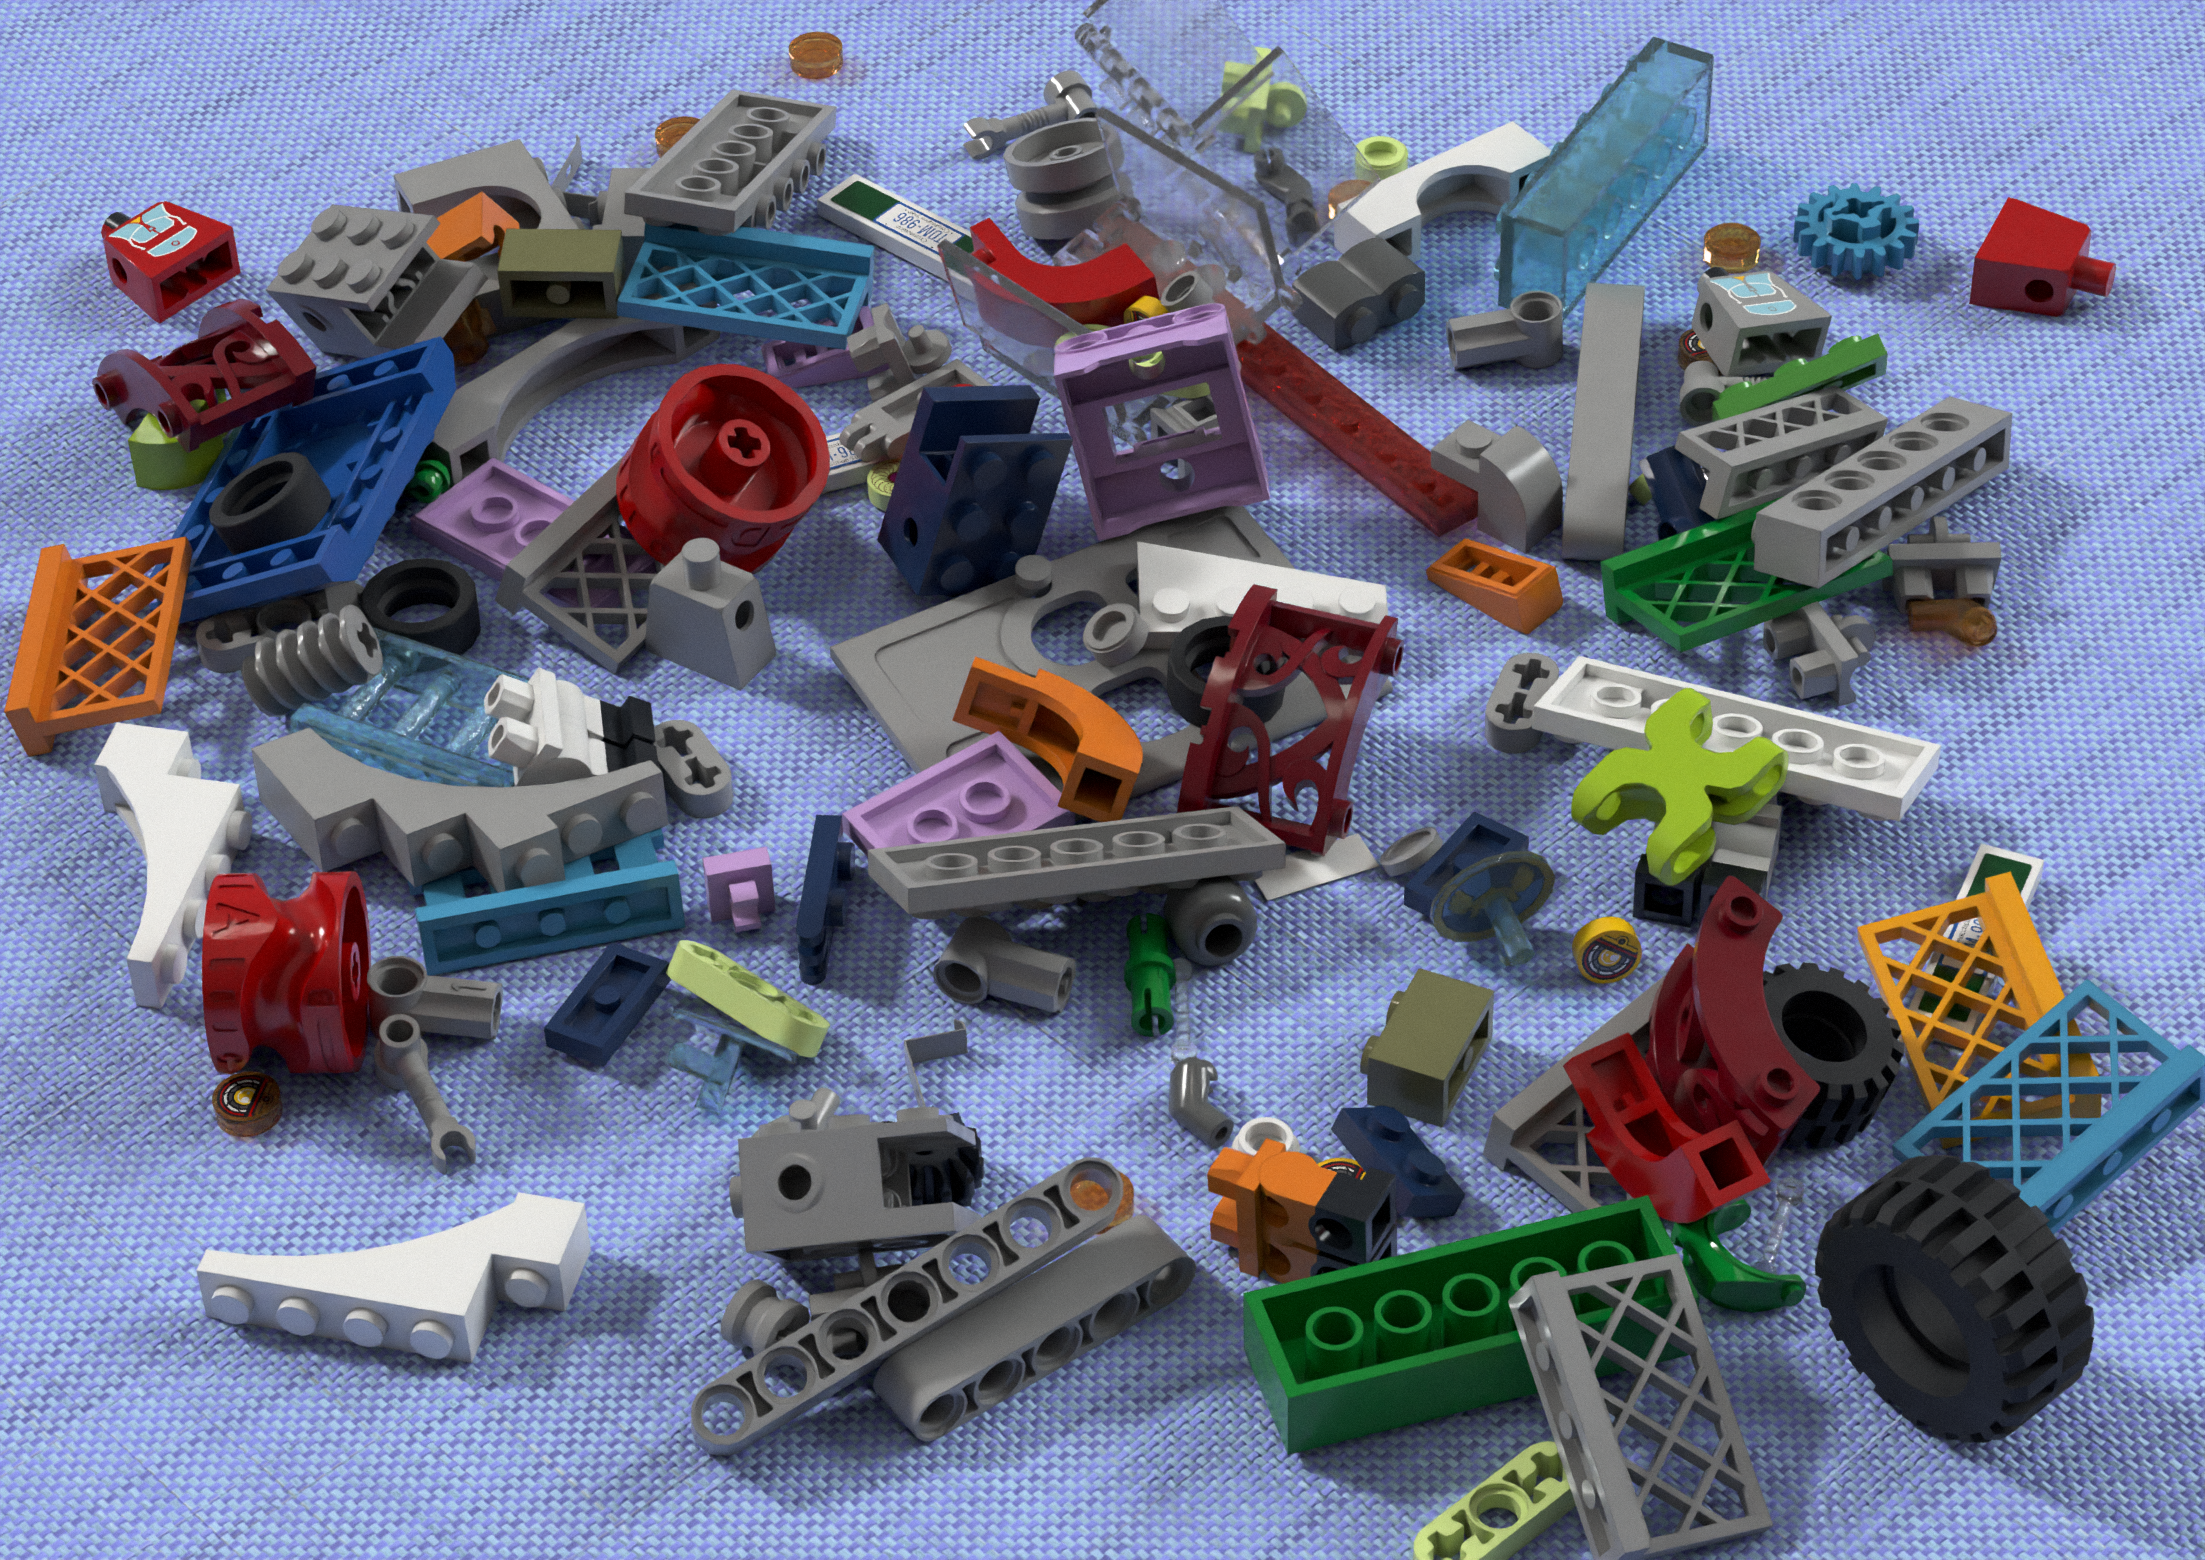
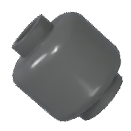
[1163,875,1258,966]

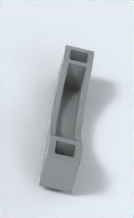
[419,266,720,491]

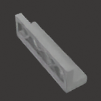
[1675,386,1888,519]

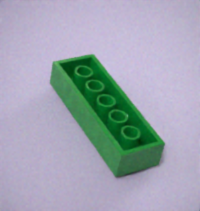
[1243,1195,1700,1455]

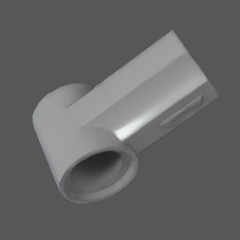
[1446,291,1563,370]
[933,917,1076,1013]
[367,956,503,1040]

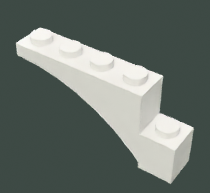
[94,722,252,1009]
[196,1192,591,1363]

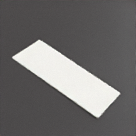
[1254,833,1380,901]

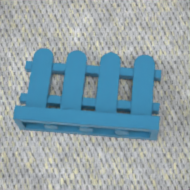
[407,828,686,976]

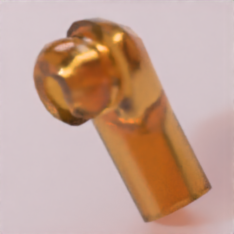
[1908,598,1997,647]

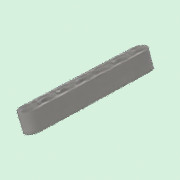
[1561,282,1645,561]
[691,1157,1123,1456]

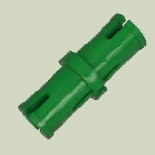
[1123,913,1176,1037]

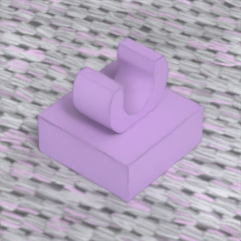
[702,847,776,932]

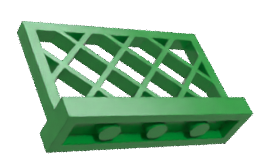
[1600,496,1893,653]

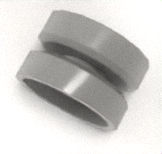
[1003,117,1142,239]

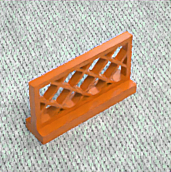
[4,536,193,757]

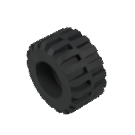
[1763,962,1904,1148]

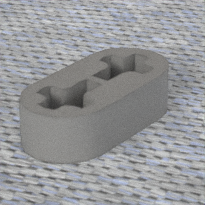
[1485,653,1559,754]
[653,720,734,818]

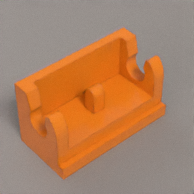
[426,191,519,262]

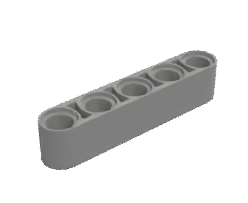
[873,1215,1196,1441]

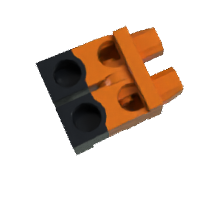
[1207,1138,1397,1283]

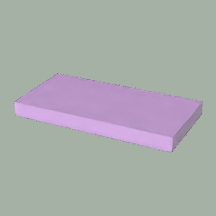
[410,458,657,608]

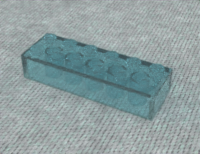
[1494,36,1714,322]

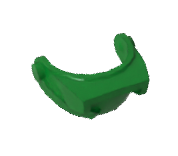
[1670,1199,1806,1313]

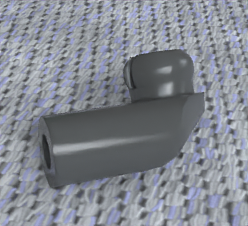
[1168,1057,1234,1148]

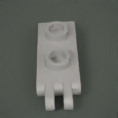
[839,359,993,463]

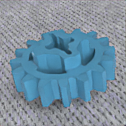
[1793,183,1919,279]

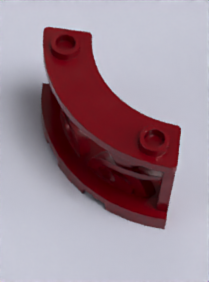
[92,298,317,453]
[1177,584,1404,857]
[1645,876,1820,1170]

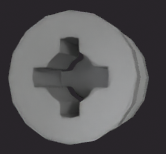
[721,1279,810,1368]

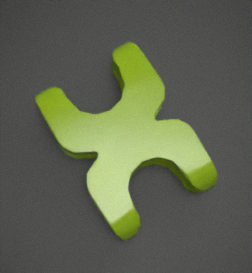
[1571,688,1789,886]

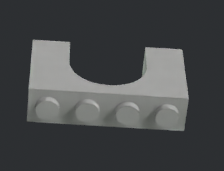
[394,139,585,343]

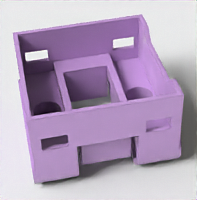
[1054,303,1270,541]

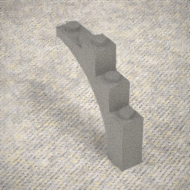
[251,728,669,892]

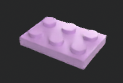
[842,731,1075,857]

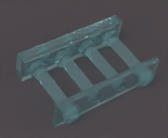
[290,627,530,788]

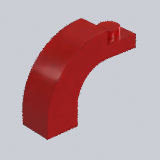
[969,218,1159,344]
[1563,1032,1771,1223]

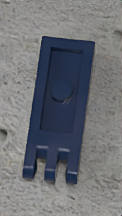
[796,815,855,985]

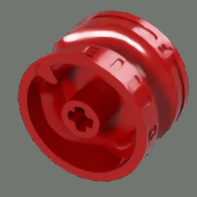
[616,364,830,574]
[202,871,371,1075]

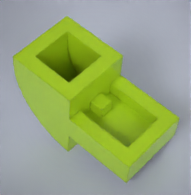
[128,389,229,490]

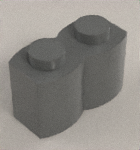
[1292,238,1425,350]

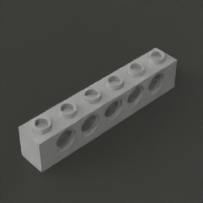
[1751,396,2012,589]

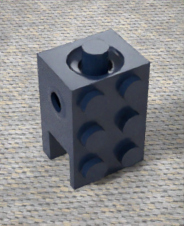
[877,385,1073,597]

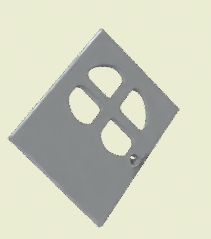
[830,506,1393,822]

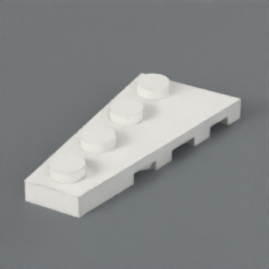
[1136,541,1388,649]

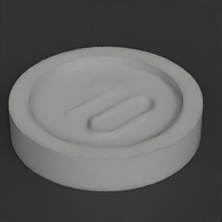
[1380,827,1443,876]

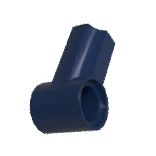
[1639,445,1718,541]

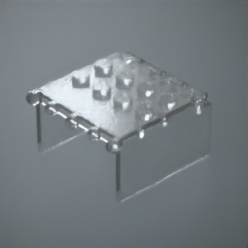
[1075,0,1381,280]
[937,107,1304,447]

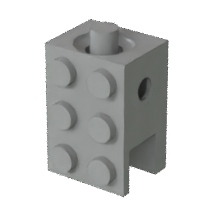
[266,204,488,358]
[729,1107,982,1264]

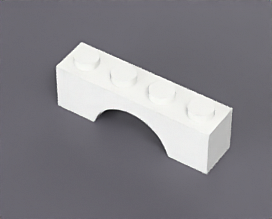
[1334,121,1555,263]

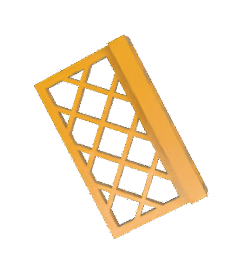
[1857,871,2102,1149]

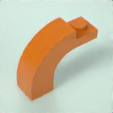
[952,656,1143,822]

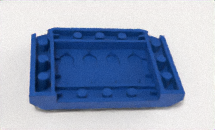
[149,336,456,624]

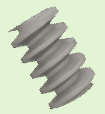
[241,605,383,717]

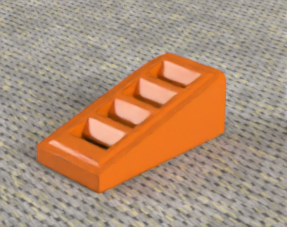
[1426,538,1563,634]

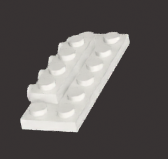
[1532,656,1941,821]

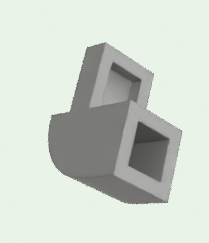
[1431,420,1563,553]

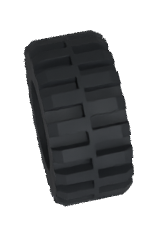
[1815,1155,2095,1443]

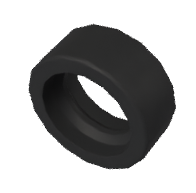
[209,452,331,555]
[361,558,481,669]
[1167,616,1287,728]

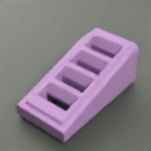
[760,306,890,388]

